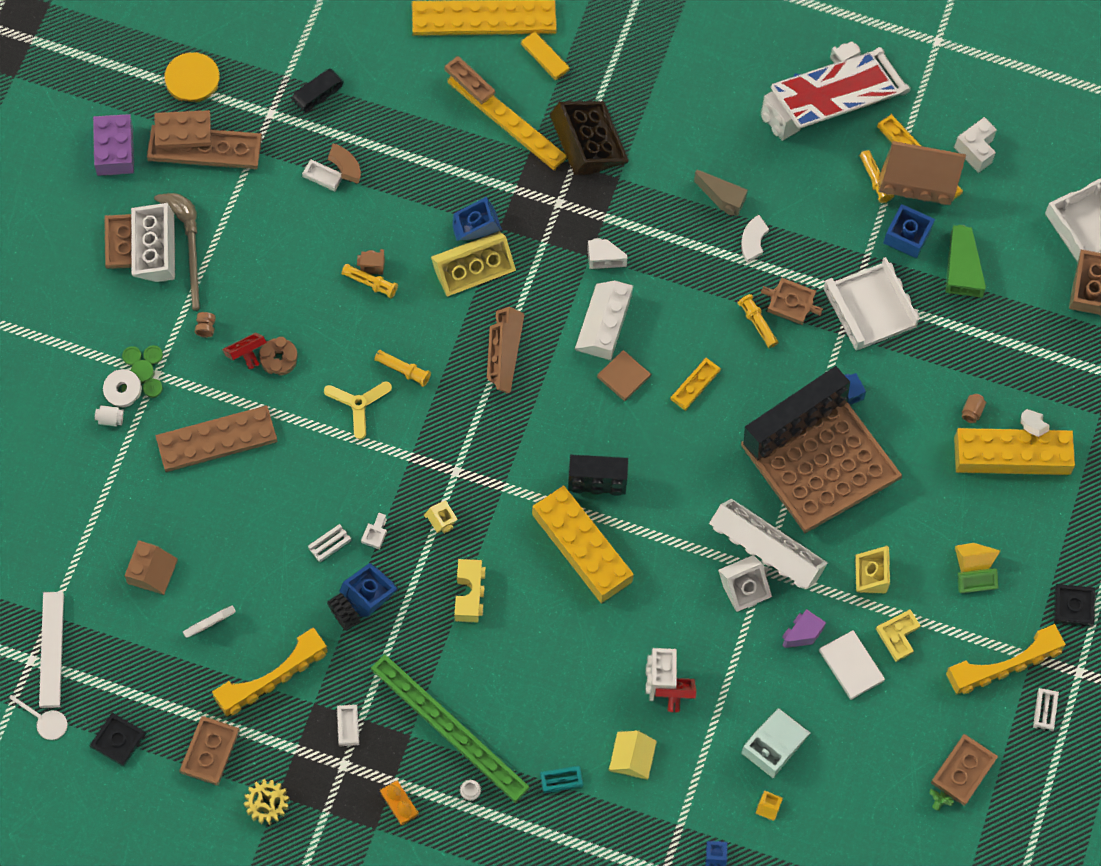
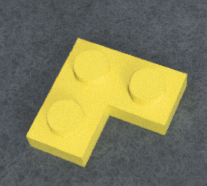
[876,609,920,662]

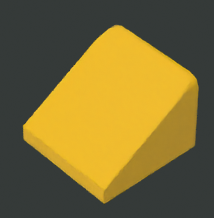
[756,791,783,820]

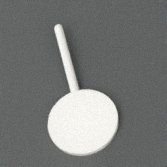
[10,695,67,740]

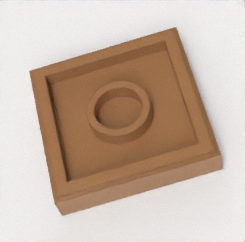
[597,350,651,401]

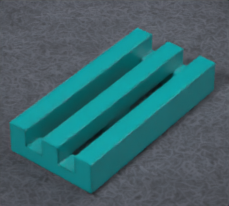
[540,766,583,794]

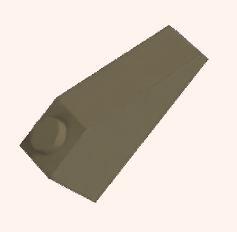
[694,170,748,216]

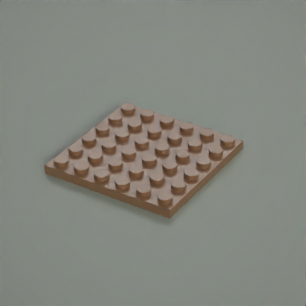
[741,403,902,533]

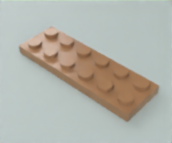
[147,125,262,169]
[155,405,277,472]

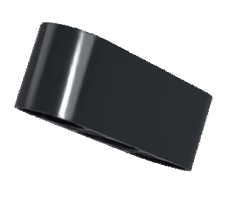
[291,68,344,113]

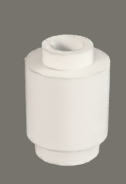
[95,406,124,427]

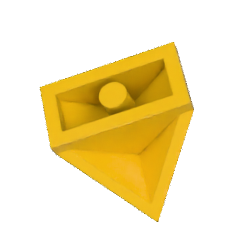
[955,543,1000,572]

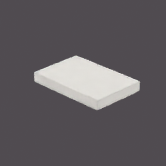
[819,631,885,700]

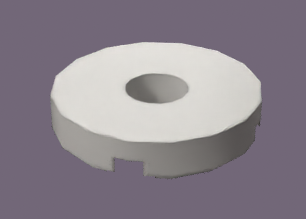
[103,369,142,407]

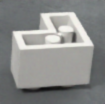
[954,117,997,173]

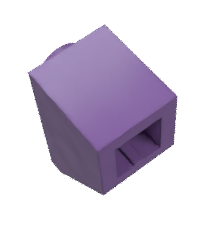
[782,609,826,648]

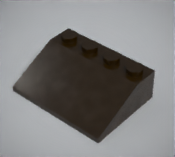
[549,101,629,175]

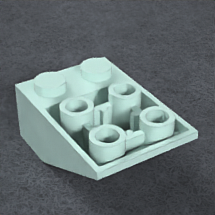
[742,708,810,778]

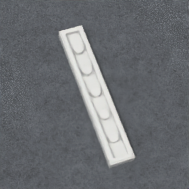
[39,592,64,708]

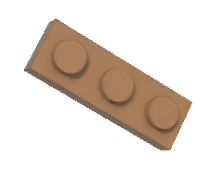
[445,56,495,105]

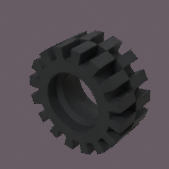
[327,593,360,631]

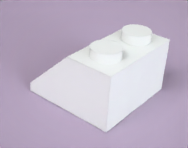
[718,555,772,612]

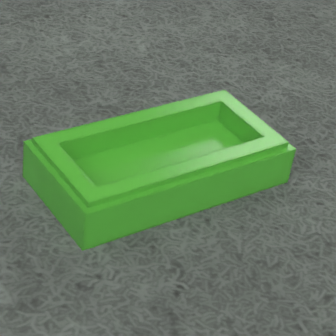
[957,568,999,593]

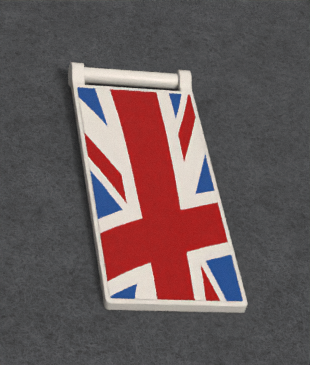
[771,47,910,128]

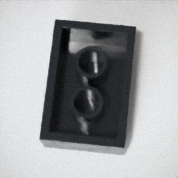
[568,454,628,496]

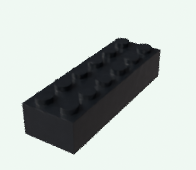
[743,366,850,461]

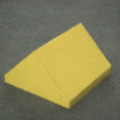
[856,546,890,593]
[609,731,657,780]

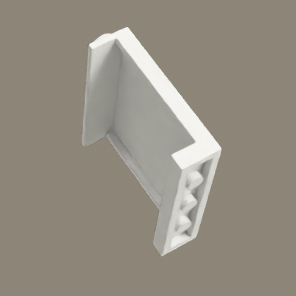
[823,257,920,351]

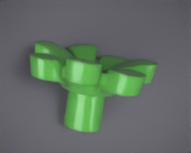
[929,789,954,811]

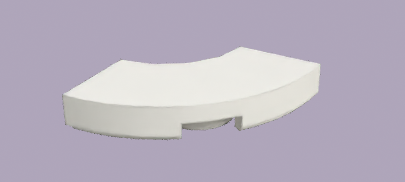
[741,215,769,262]
[1021,409,1050,437]
[183,605,236,638]

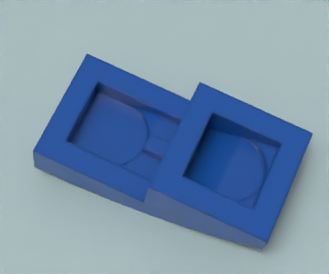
[705,841,727,866]

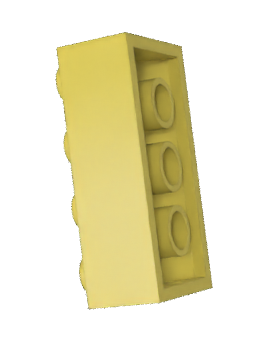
[431,231,516,296]

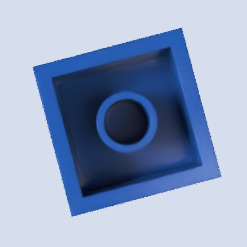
[883,204,935,259]

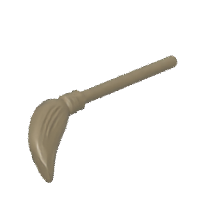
[154,193,200,311]

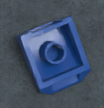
[452,197,502,241]
[339,563,398,617]

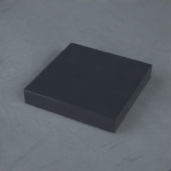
[1054,584,1095,627]
[89,712,146,767]

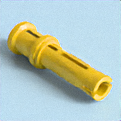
[859,150,894,203]
[342,264,398,299]
[738,294,779,348]
[374,350,431,387]

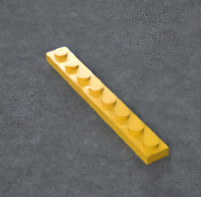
[448,77,566,170]

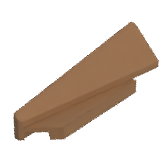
[487,307,524,393]

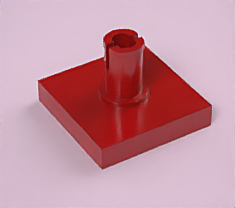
[222,332,267,369]
[655,678,696,712]

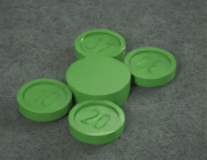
[122,345,163,398]

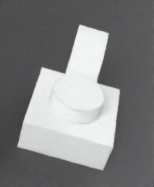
[361,513,387,550]

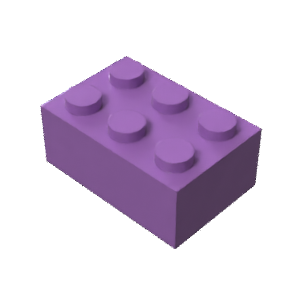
[93,114,134,176]

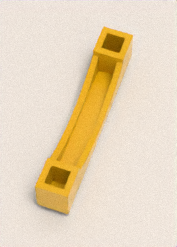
[946,624,1066,695]
[212,627,328,717]

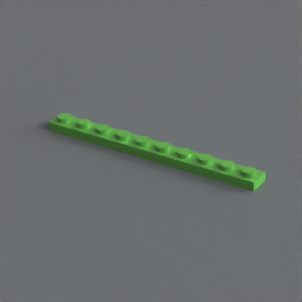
[371,654,529,803]

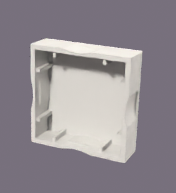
[1045,179,1101,262]

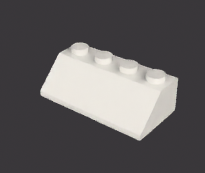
[131,203,175,282]
[575,281,633,360]

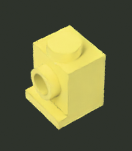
[424,500,458,534]

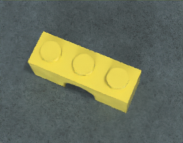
[455,559,486,622]

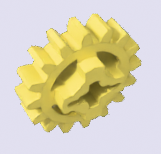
[244,779,289,824]

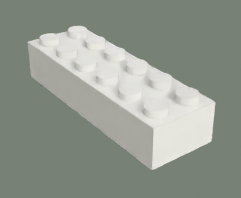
[709,499,828,589]

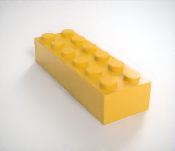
[954,428,1075,475]
[532,485,634,603]

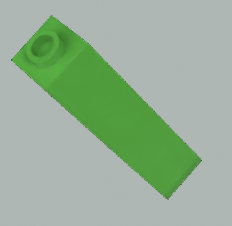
[945,225,986,297]

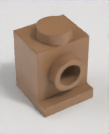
[357,249,385,275]

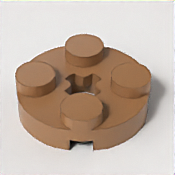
[260,337,298,375]

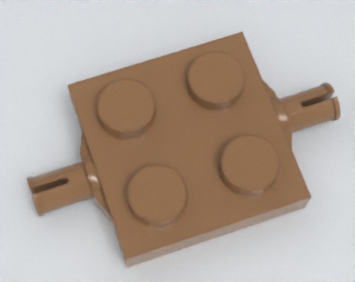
[761,278,823,325]

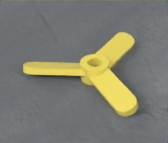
[324,382,392,440]

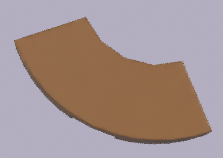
[328,143,361,183]

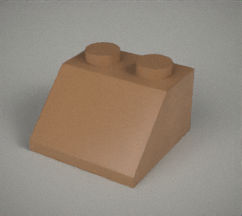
[125,540,178,595]

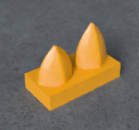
[380,780,419,826]

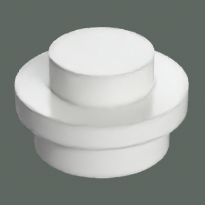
[460,780,481,800]

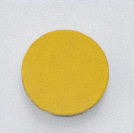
[165,53,220,102]

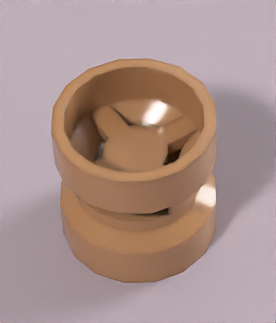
[195,312,216,337]

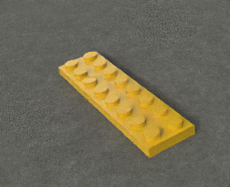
[412,0,556,36]

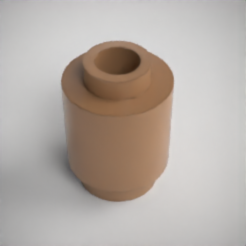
[962,394,986,423]

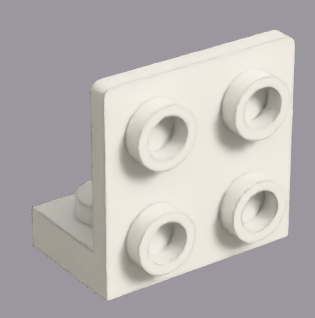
[646,648,677,701]

